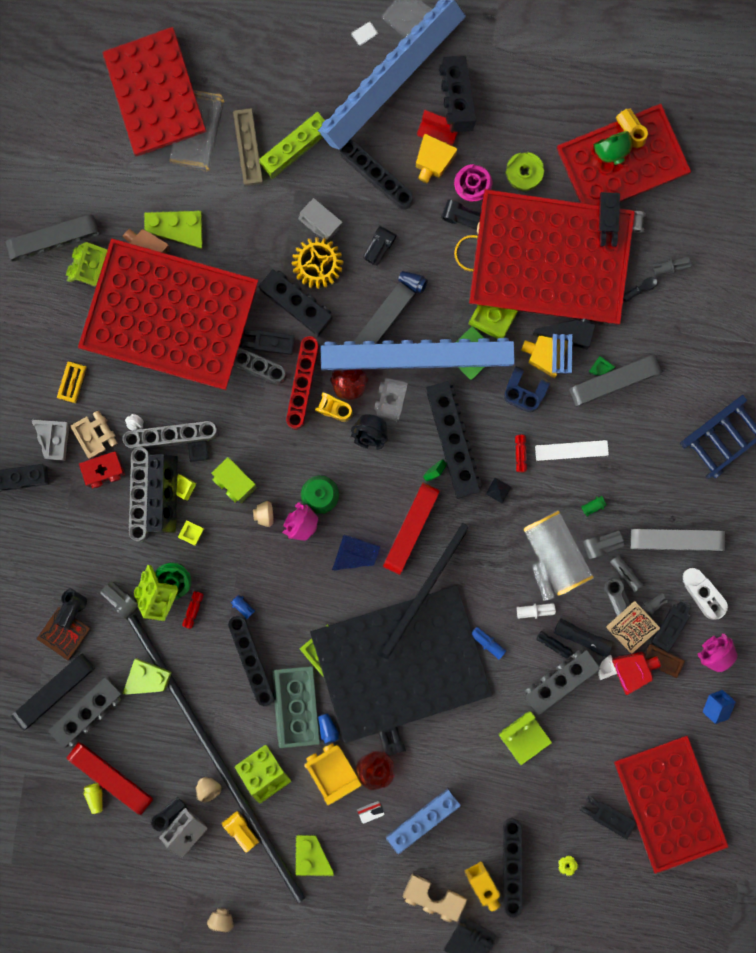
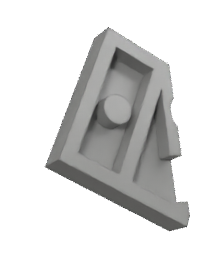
[32,420,70,461]

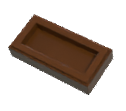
[645,644,685,678]

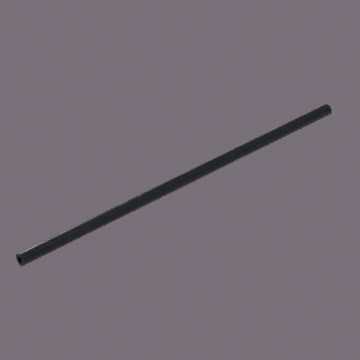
[127,615,305,903]

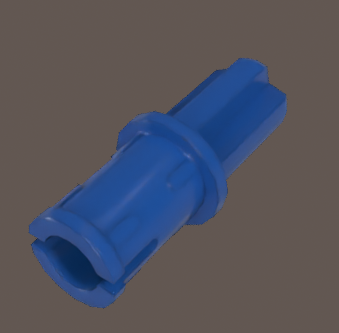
[472,627,507,660]

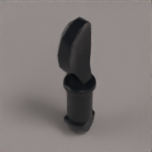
[623,277,658,302]

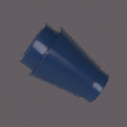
[398,271,428,293]

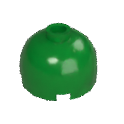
[593,131,632,165]

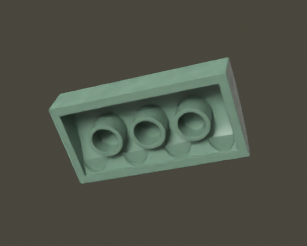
[272,667,319,748]

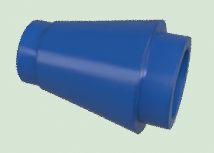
[318,714,340,744]

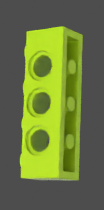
[259,112,325,179]

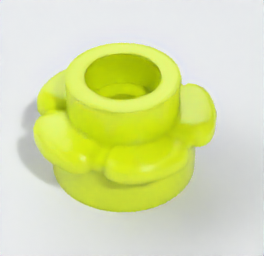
[559,856,578,876]

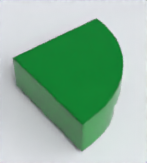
[589,356,615,376]
[423,459,446,482]

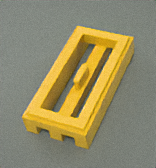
[57,362,87,404]

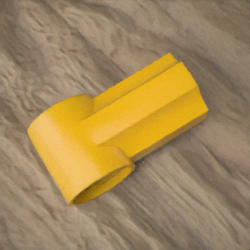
[616,108,648,148]
[222,811,259,852]

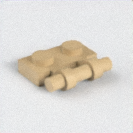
[70,411,118,459]

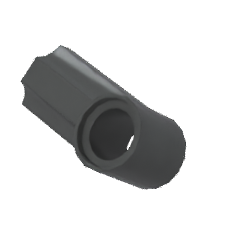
[583,531,624,559]
[604,579,630,616]
[100,581,138,620]

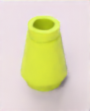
[83,783,103,814]

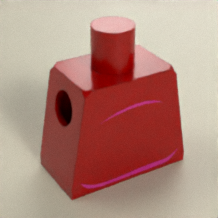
[612,652,662,695]

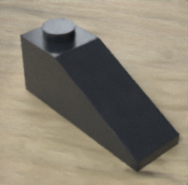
[532,319,595,350]

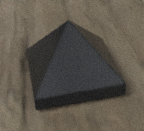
[486,478,511,503]

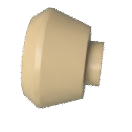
[253,501,273,527]
[196,777,222,802]
[207,909,234,932]

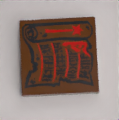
[37,607,91,661]

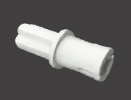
[517,603,556,619]

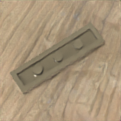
[233,108,263,186]

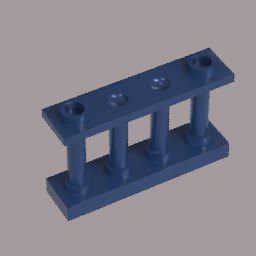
[680,395,756,479]

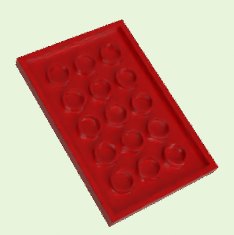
[102,27,207,157]
[556,104,691,206]
[614,735,728,874]

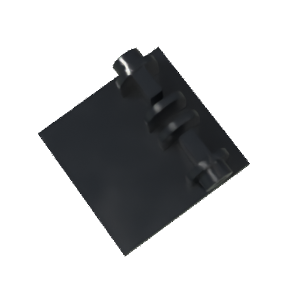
[443,916,497,953]

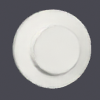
[125,414,144,430]

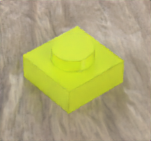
[176,474,196,500]
[178,520,204,546]

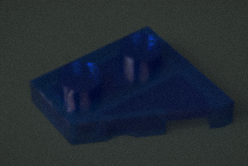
[332,534,380,571]

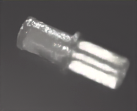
[532,562,555,601]

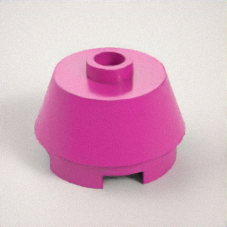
[454,164,492,201]
[282,503,318,541]
[698,633,737,672]

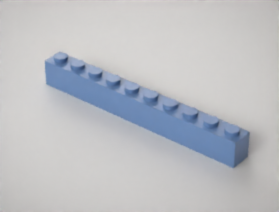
[318,0,466,150]
[321,338,514,370]

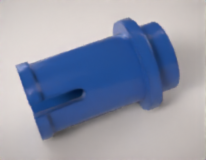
[231,595,255,619]

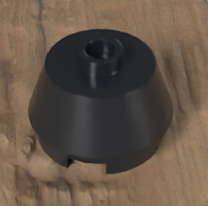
[351,414,388,450]

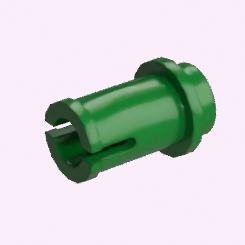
[581,496,607,517]

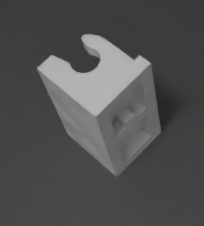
[299,198,342,243]

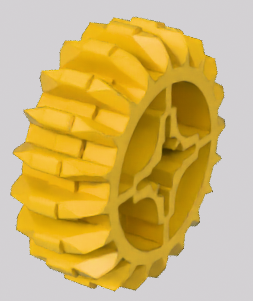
[292,237,343,289]

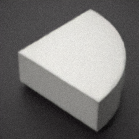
[598,655,617,680]

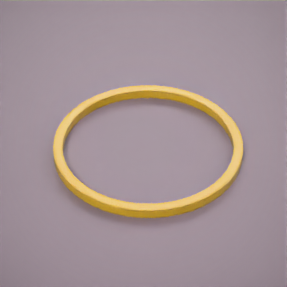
[455,235,478,271]

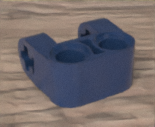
[504,366,550,412]

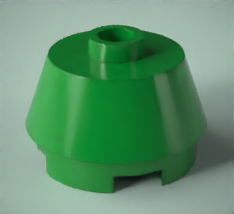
[301,476,339,514]
[155,562,191,600]

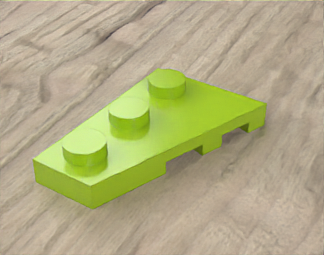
[144,211,203,250]

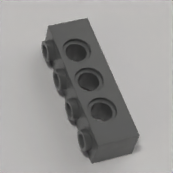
[523,649,600,715]
[48,677,123,748]

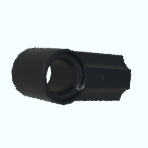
[441,200,481,229]
[363,226,397,266]
[54,588,87,630]
[151,796,189,831]

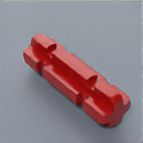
[515,435,527,472]
[182,591,204,629]

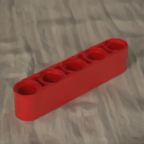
[286,336,319,430]
[383,482,440,575]
[66,742,153,815]

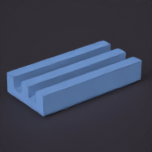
[552,334,572,374]

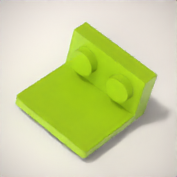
[66,242,107,286]
[134,565,178,621]
[498,711,551,765]
[235,745,292,804]

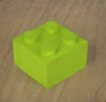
[211,457,258,504]

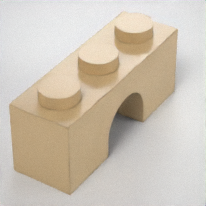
[403,873,466,923]

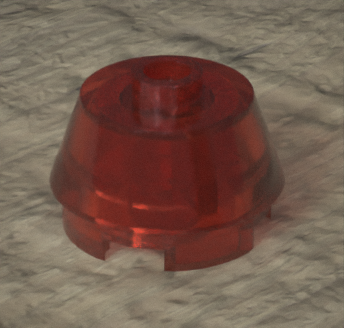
[330,369,368,400]
[356,751,394,790]

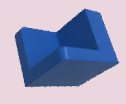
[703,690,736,724]

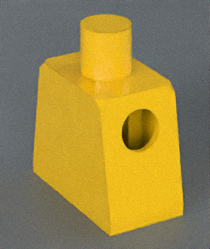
[416,134,457,183]
[521,336,568,378]
[465,861,501,911]

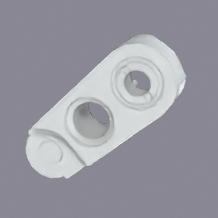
[683,568,728,620]

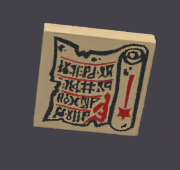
[606,601,660,654]

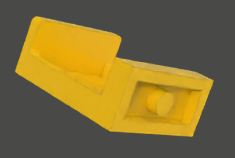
[304,743,362,805]

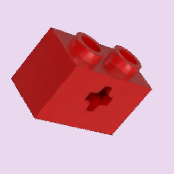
[79,451,125,489]

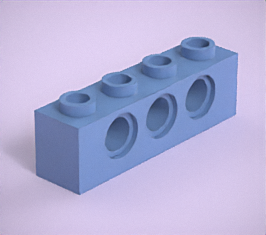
[386,788,460,854]

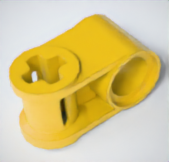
[315,393,353,422]

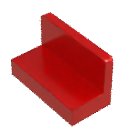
[417,110,458,146]

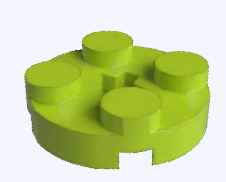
[506,152,544,192]

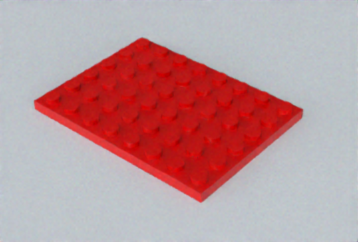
[469,189,635,325]
[78,238,259,390]

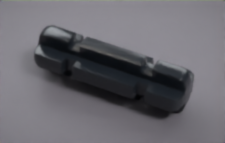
[536,631,572,659]

